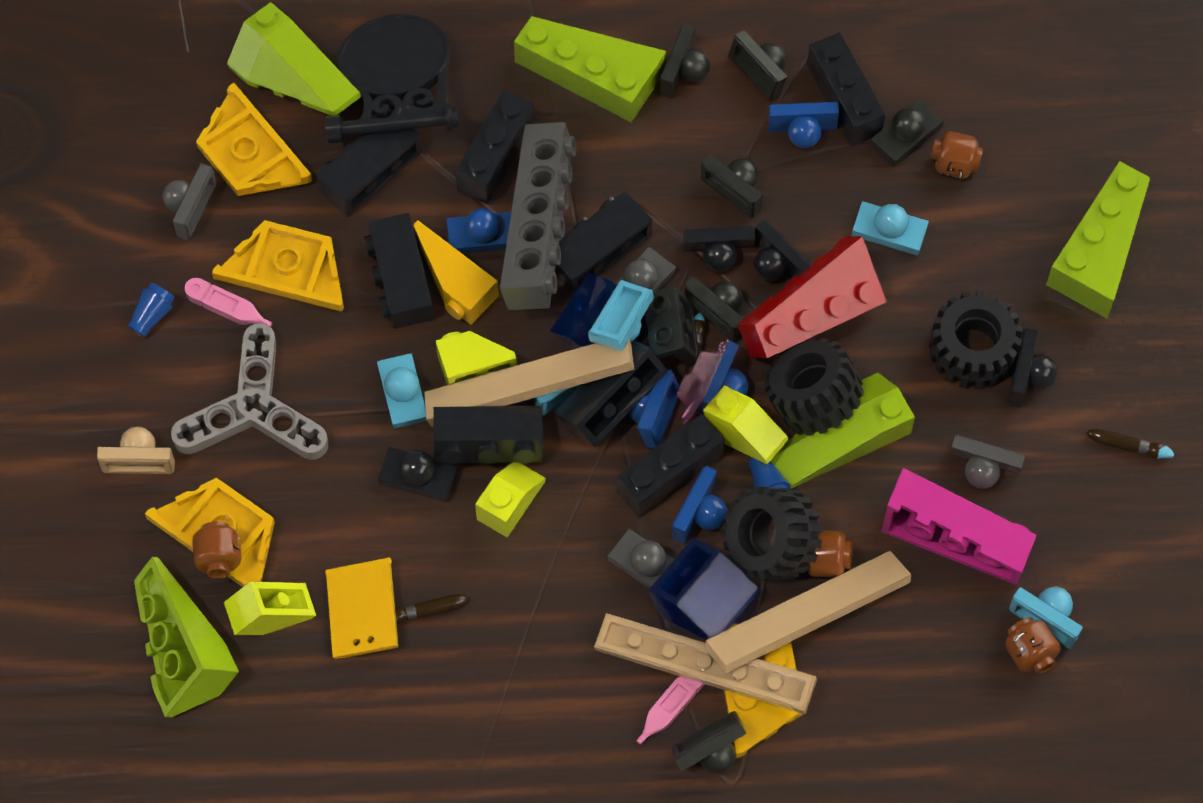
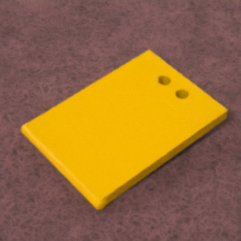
[325,557,398,660]

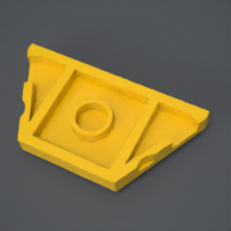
[196,83,313,196]
[212,220,344,312]
[145,478,275,587]
[712,618,803,758]

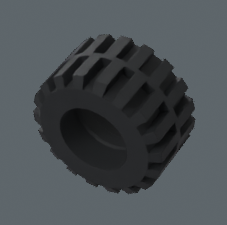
[929,291,1022,389]
[764,338,864,435]
[722,486,823,580]

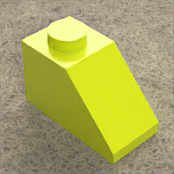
[436,331,517,385]
[703,385,788,465]
[475,462,546,538]
[224,582,316,635]

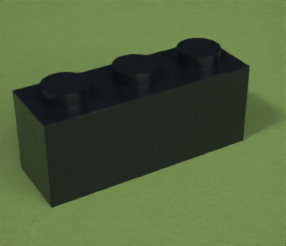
[807,32,886,147]
[455,90,535,205]
[317,110,422,217]
[555,191,653,296]
[364,213,434,329]
[554,340,668,448]
[433,406,543,464]
[616,414,724,518]

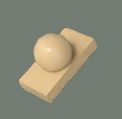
[97,426,175,474]

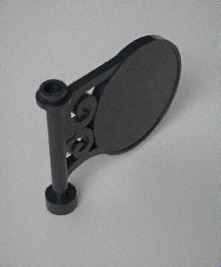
[325,14,460,144]

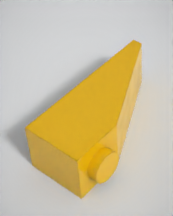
[413,220,499,325]

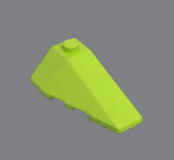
[227,2,361,116]
[771,373,915,489]
[134,557,239,718]

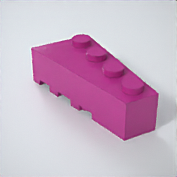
[881,468,1037,585]

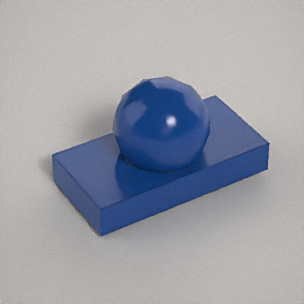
[768,102,839,149]
[447,208,511,253]
[693,340,749,416]
[628,370,682,449]
[672,466,728,544]

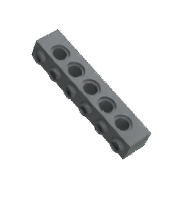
[500,122,576,310]

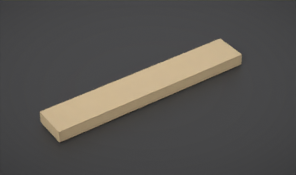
[424,339,634,427]
[706,551,911,673]
[594,613,817,714]

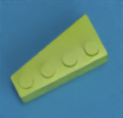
[514,16,667,123]
[1046,161,1150,319]

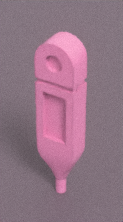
[185,278,272,327]
[636,676,705,745]

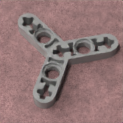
[171,323,329,460]

